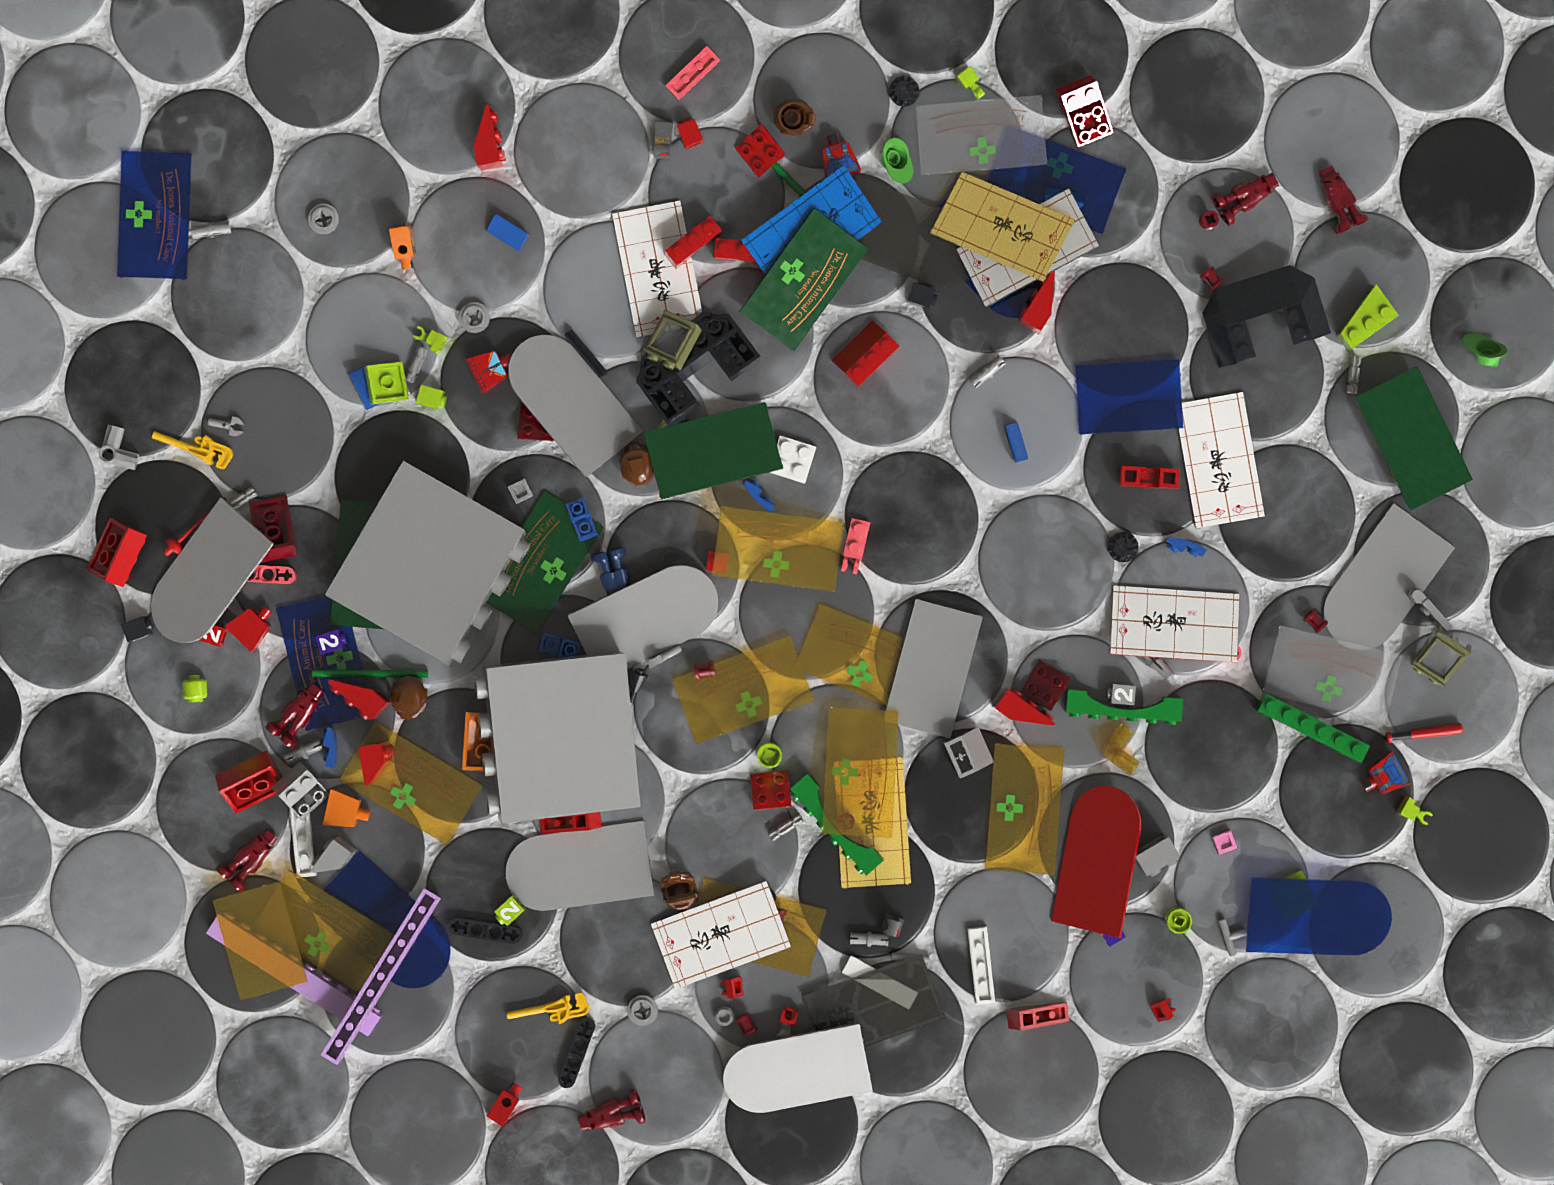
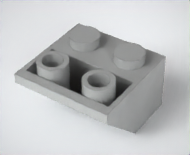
[943,727,994,778]
[271,762,329,820]
[310,836,357,873]

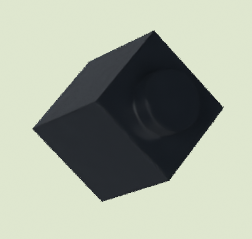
[907,282,938,309]
[121,616,154,643]

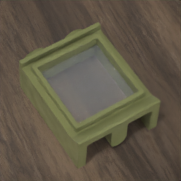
[643,309,702,370]
[1411,624,1472,687]

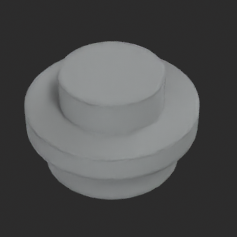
[715,1006,734,1026]

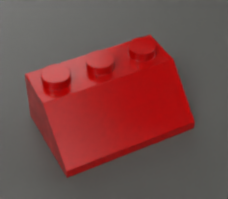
[831,320,900,388]
[86,517,147,587]
[358,741,395,786]
[215,750,282,813]

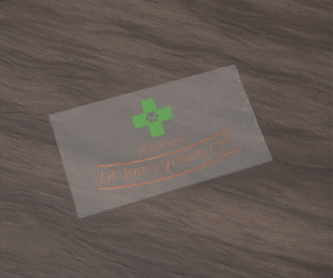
[915,95,1048,176]
[1263,625,1403,723]

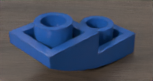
[348,366,379,410]
[744,479,775,513]
[566,497,598,542]
[1164,538,1207,557]
[537,632,581,657]
[321,726,338,768]

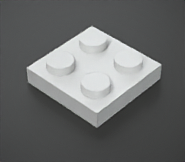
[770,436,816,484]

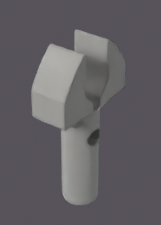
[208,416,245,437]
[647,645,682,668]

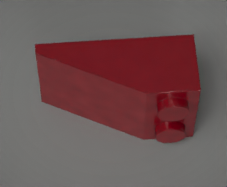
[249,495,298,563]

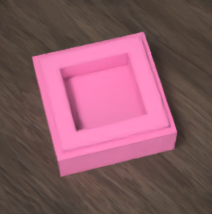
[1212,830,1237,855]

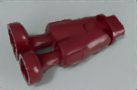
[1319,166,1369,235]
[1212,173,1279,226]
[265,682,324,748]
[215,828,278,893]
[577,1088,646,1131]

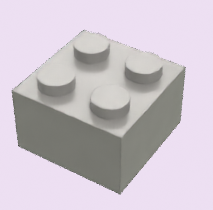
[1135,834,1180,877]

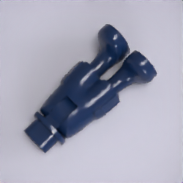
[591,547,629,596]

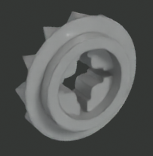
[308,204,339,234]
[459,302,490,333]
[627,995,658,1026]

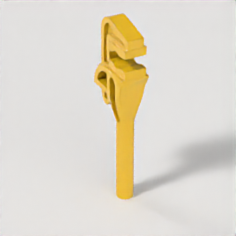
[152,431,233,470]
[507,992,590,1024]

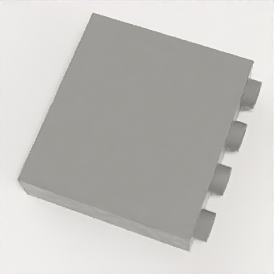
[325,461,531,666]
[474,651,641,823]

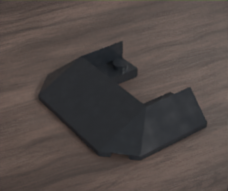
[1202,265,1331,368]
[636,312,762,426]

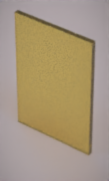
[213,882,308,1001]

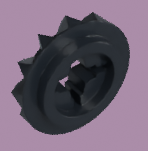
[889,75,920,107]
[1108,532,1138,563]

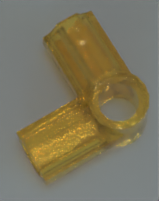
[1101,723,1139,775]

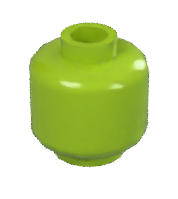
[182,675,207,702]

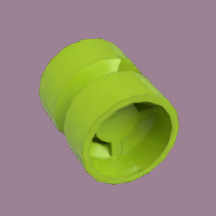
[757,742,782,768]
[1164,906,1192,934]

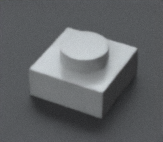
[508,479,534,504]

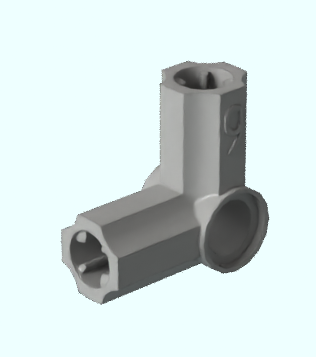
[99,425,139,470]

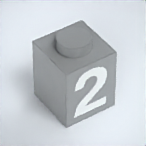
[1107,683,1136,705]

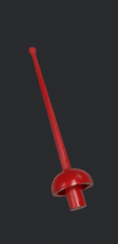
[163,497,226,557]

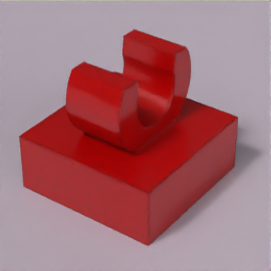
[720,976,744,999]
[1149,998,1176,1022]

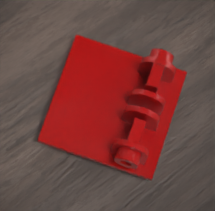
[735,124,786,178]
[750,770,792,810]

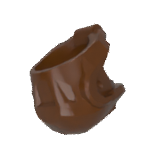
[773,98,816,136]
[620,442,654,486]
[390,676,428,721]
[660,870,698,910]

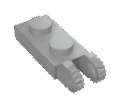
[1408,588,1453,632]

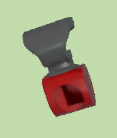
[774,1006,799,1039]

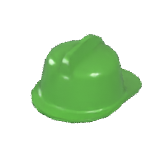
[880,138,913,183]
[1462,333,1507,367]

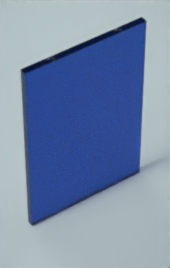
[1075,359,1183,435]

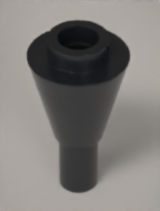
[629,668,649,704]

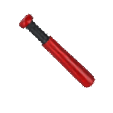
[1385,723,1463,743]

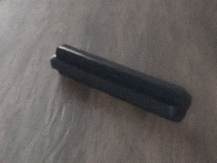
[564,330,607,378]

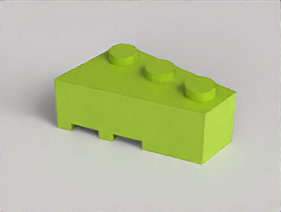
[1336,284,1399,351]

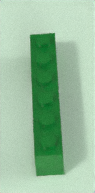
[1065,689,1183,725]
[1255,693,1370,763]
[790,773,884,876]

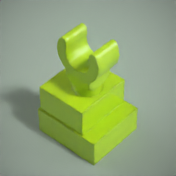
[956,66,985,99]
[413,326,448,355]
[1396,796,1433,825]

